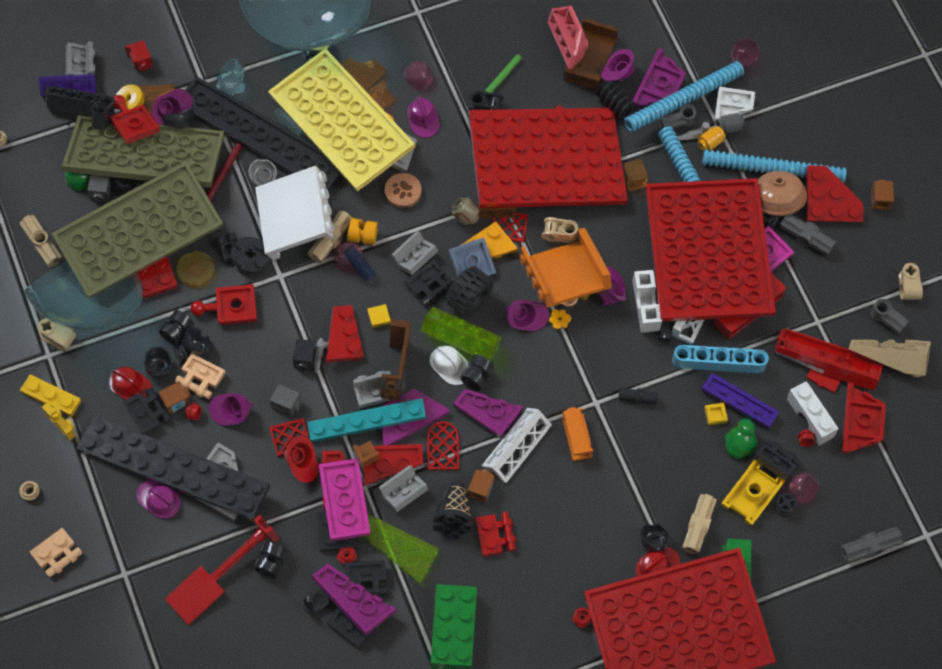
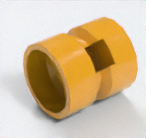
[347,218,378,246]

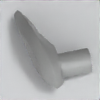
[677,122,710,140]
[314,338,328,373]

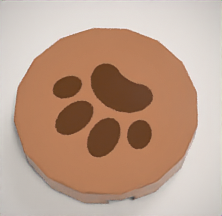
[385,173,421,208]

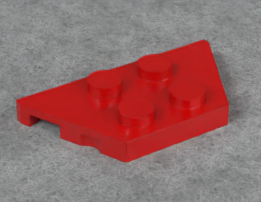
[842,382,886,454]

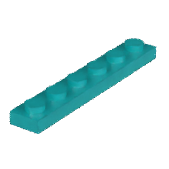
[307,398,426,442]

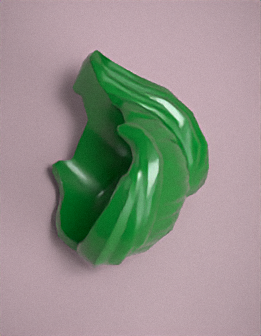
[725,418,757,459]

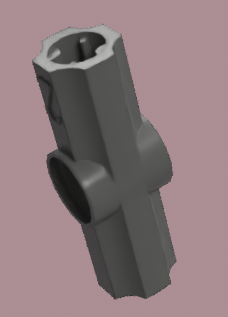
[779,214,836,256]
[841,527,903,563]

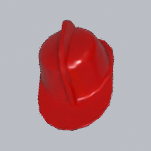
[109,367,152,400]
[284,436,319,483]
[636,547,680,576]

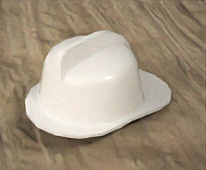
[430,346,469,385]

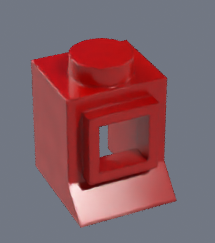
[125,40,153,71]

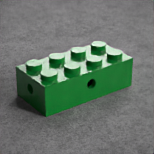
[430,584,477,669]

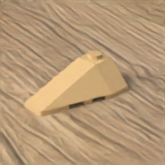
[849,340,931,377]

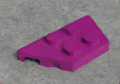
[633,48,686,106]
[382,389,450,445]

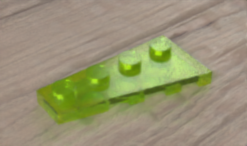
[363,514,439,584]

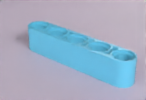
[672,345,769,373]

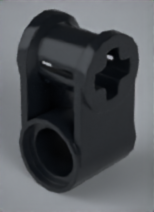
[468,91,504,110]

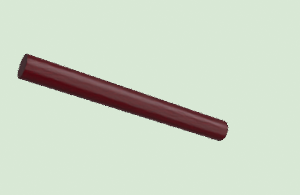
[206,143,243,202]

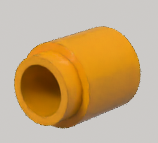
[698,126,726,151]

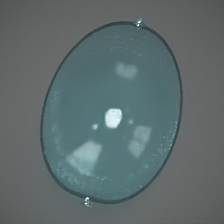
[239,0,373,51]
[24,260,143,331]

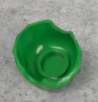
[65,172,91,191]

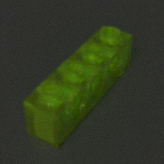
[420,307,502,361]

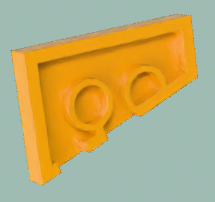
[461,222,518,259]

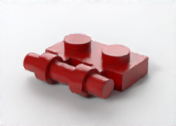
[475,512,517,557]

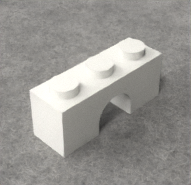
[632,270,662,333]
[787,381,839,446]

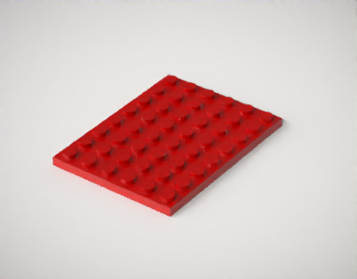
[468,108,628,208]
[645,178,776,322]
[584,547,776,669]

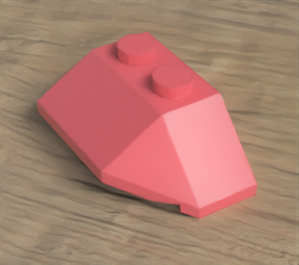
[548,6,588,69]

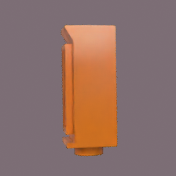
[562,407,593,461]

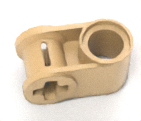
[541,217,578,244]
[898,263,923,300]
[38,318,76,352]

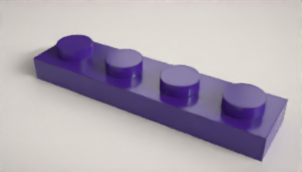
[701,373,779,430]

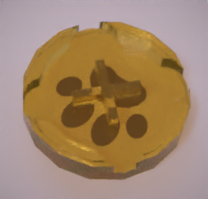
[177,251,215,288]

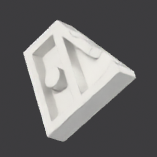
[714,87,755,122]

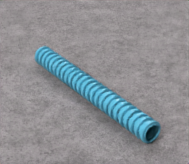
[625,61,744,132]
[658,126,701,182]
[702,149,847,183]

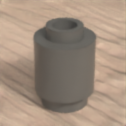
[716,113,745,134]

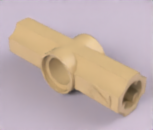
[308,211,352,263]
[20,215,63,268]
[682,494,716,555]

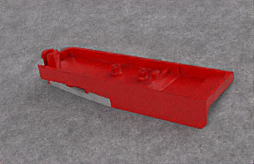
[774,328,883,390]

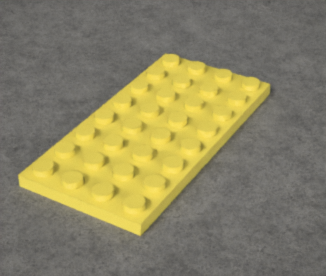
[268,48,415,192]

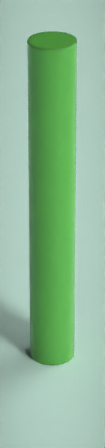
[484,54,522,93]

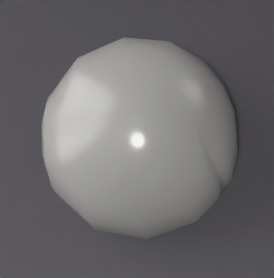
[248,159,278,186]

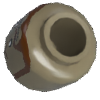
[452,197,479,225]

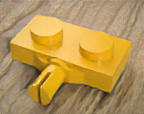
[42,402,75,441]

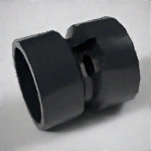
[158,309,195,346]
[460,354,495,391]
[253,542,288,579]

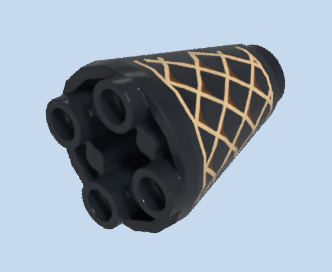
[432,481,473,539]

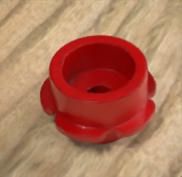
[185,402,202,421]
[797,429,816,447]
[337,547,357,565]
[572,608,592,628]

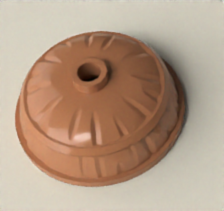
[758,171,807,216]

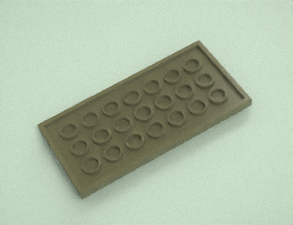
[62,115,224,188]
[52,161,224,299]

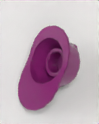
[601,49,634,81]
[152,89,192,125]
[407,96,440,138]
[598,267,626,306]
[506,300,549,331]
[209,393,253,425]
[136,480,181,519]

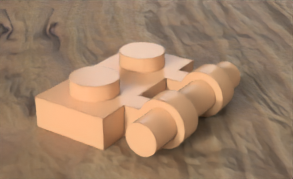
[175,353,225,399]
[30,528,82,578]

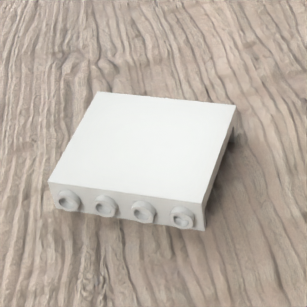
[255,166,335,260]

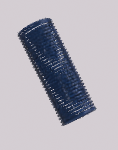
[343,245,376,281]

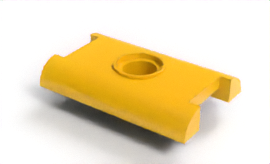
[722,460,785,525]

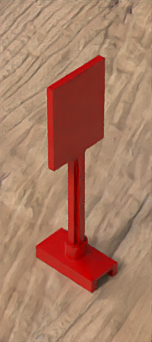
[165,515,280,625]

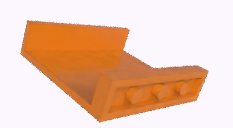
[519,228,612,308]

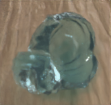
[216,59,245,95]

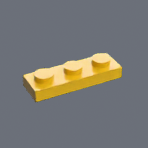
[20,374,81,417]

